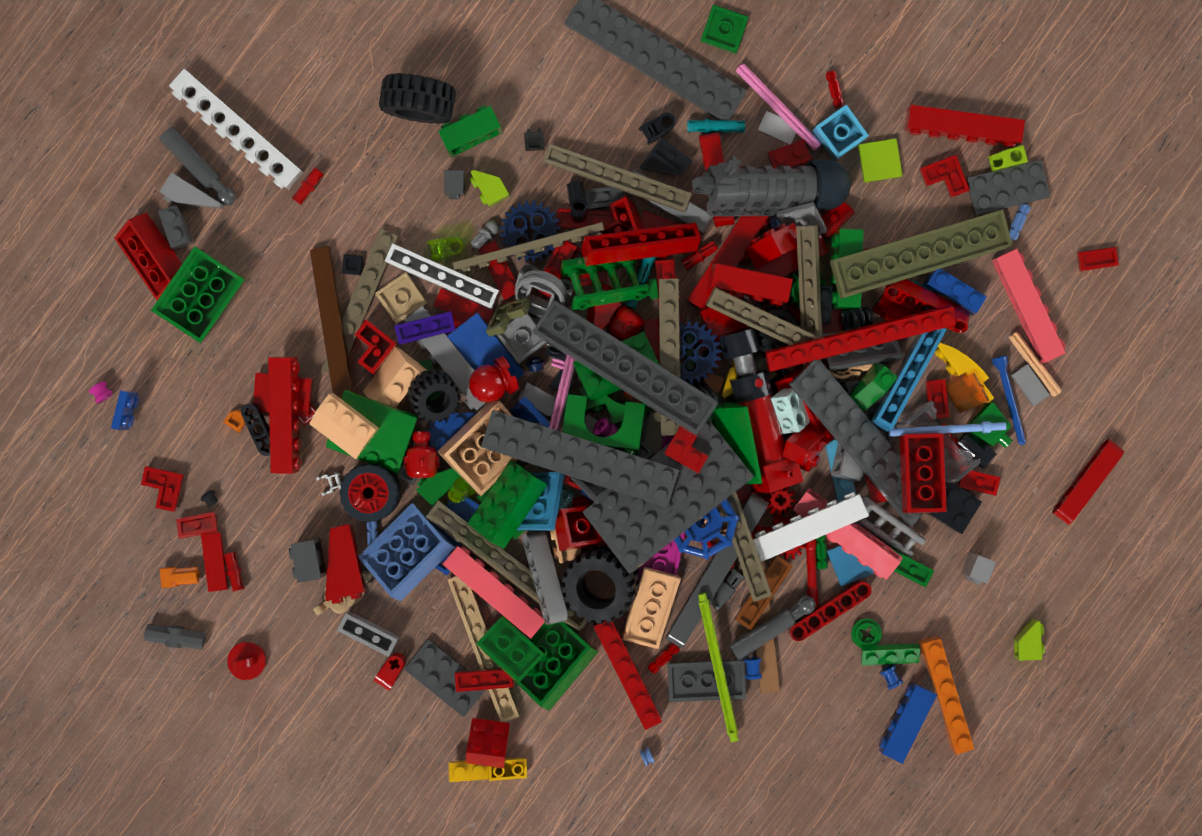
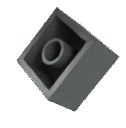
[289,537,327,583]

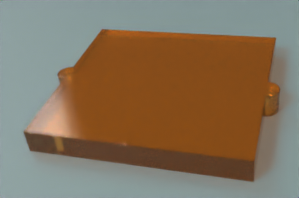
[946,373,989,413]

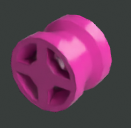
[88,381,114,404]
[593,418,618,437]

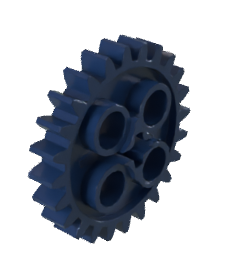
[499,200,562,263]
[659,321,722,384]

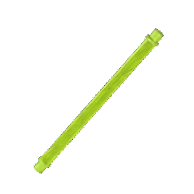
[698,592,739,742]

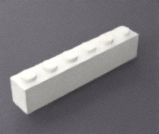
[385,243,500,310]
[752,492,869,562]

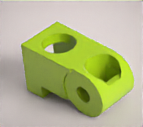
[988,145,1028,172]

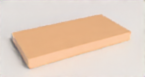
[621,567,681,649]

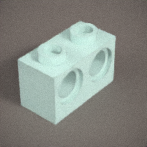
[771,388,810,434]

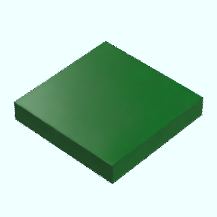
[700,5,749,54]

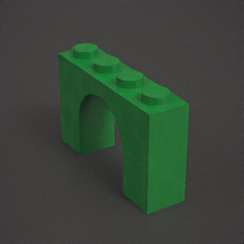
[562,394,646,455]

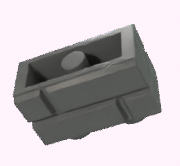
[158,205,194,250]

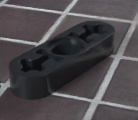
[241,402,270,456]

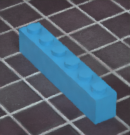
[871,328,947,432]

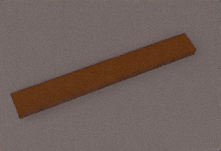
[310,246,354,398]

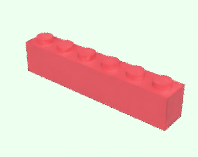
[992,249,1066,363]
[793,488,903,580]
[441,545,545,639]

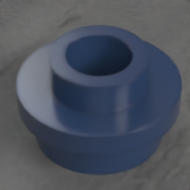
[526,357,545,372]

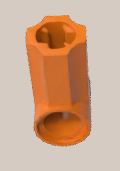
[159,567,200,588]

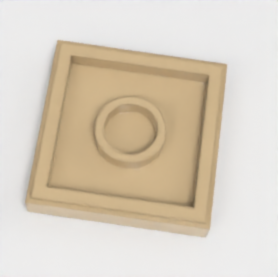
[375,272,428,325]

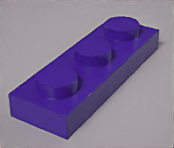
[394,311,456,345]

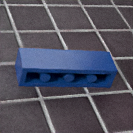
[879,682,937,764]

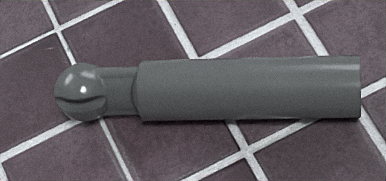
[159,127,236,206]
[729,596,816,661]

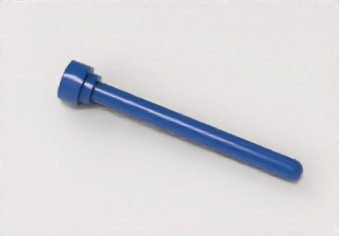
[992,355,1026,445]

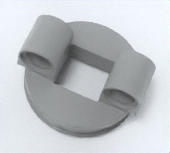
[515,264,574,317]

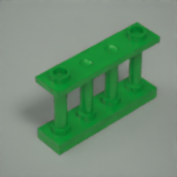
[560,257,649,310]

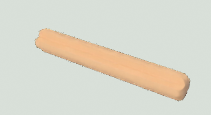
[1009,332,1062,397]

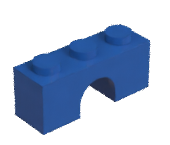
[923,269,987,315]

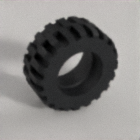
[379,73,456,124]
[561,546,639,624]

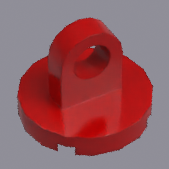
[227,641,266,680]

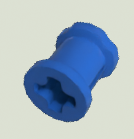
[744,657,762,680]
[879,664,903,690]

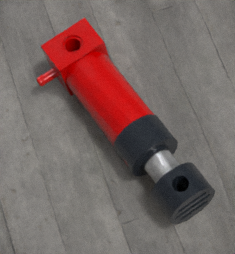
[719,327,803,493]

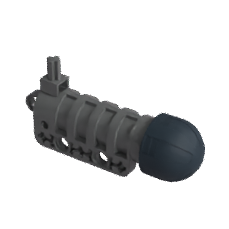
[692,156,851,216]

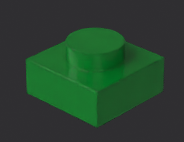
[647,279,658,300]

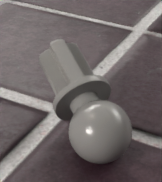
[471,220,500,250]

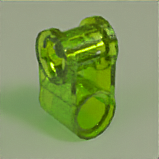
[427,237,465,261]
[448,477,477,503]

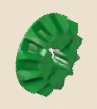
[850,618,882,648]

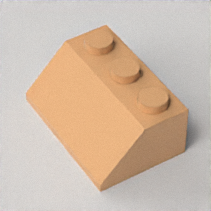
[363,346,427,409]
[309,393,380,459]

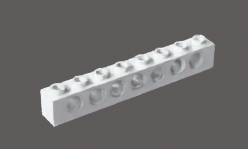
[169,69,304,190]

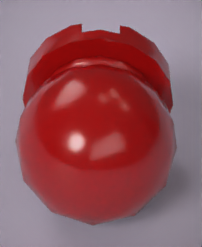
[469,356,519,403]

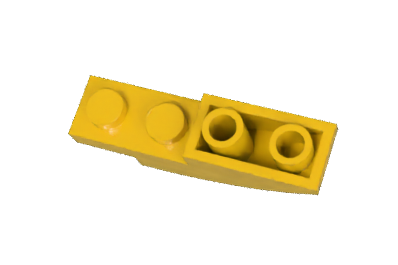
[934,343,994,403]
[448,757,527,782]

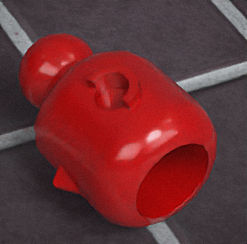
[607,305,645,341]
[404,432,439,478]

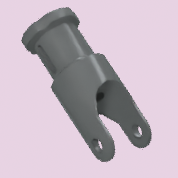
[710,568,745,609]

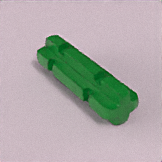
[816,535,828,569]

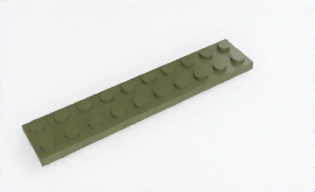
[830,210,1013,299]

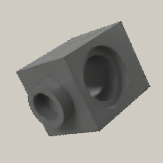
[444,170,465,199]

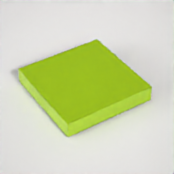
[858,139,902,183]

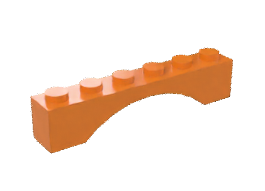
[918,636,974,755]

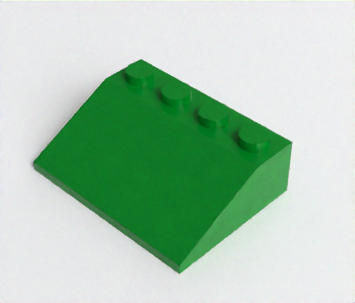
[150,246,246,344]
[326,390,418,474]
[710,402,762,484]
[513,621,599,711]

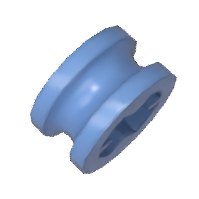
[640,747,655,767]

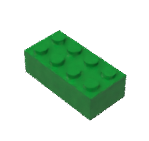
[830,229,863,310]
[573,332,660,402]
[467,460,548,549]

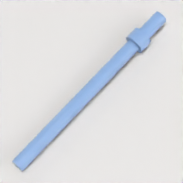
[889,421,1006,436]

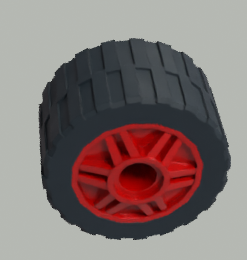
[339,463,401,522]

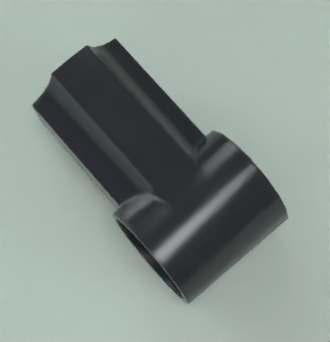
[566,180,588,222]
[957,432,997,469]

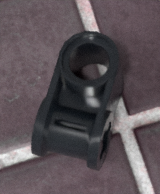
[638,112,676,145]

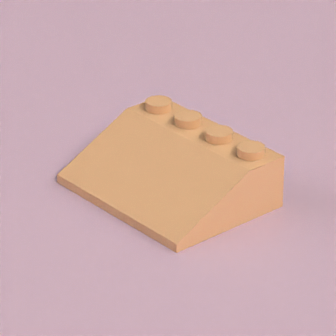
[437,401,519,496]

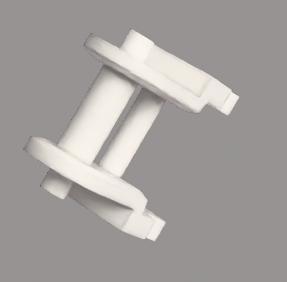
[316,471,341,496]

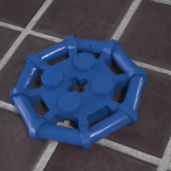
[674,499,739,560]

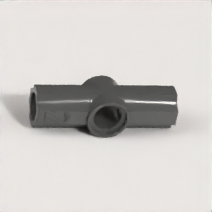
[144,624,206,650]

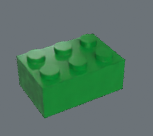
[438,105,503,158]

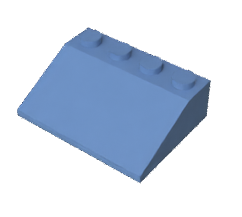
[358,503,455,601]

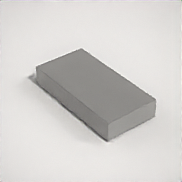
[1011,364,1050,406]

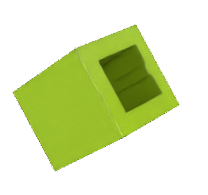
[469,170,510,208]
[1014,619,1045,661]

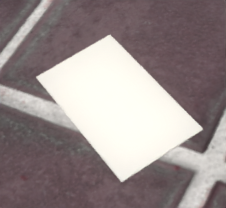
[758,111,796,144]

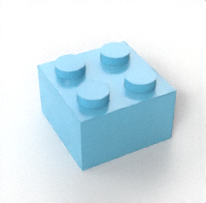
[812,105,869,162]

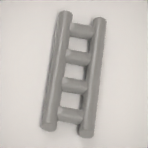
[857,496,926,558]

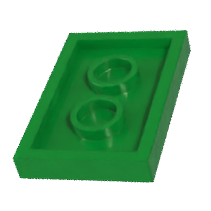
[476,615,545,684]

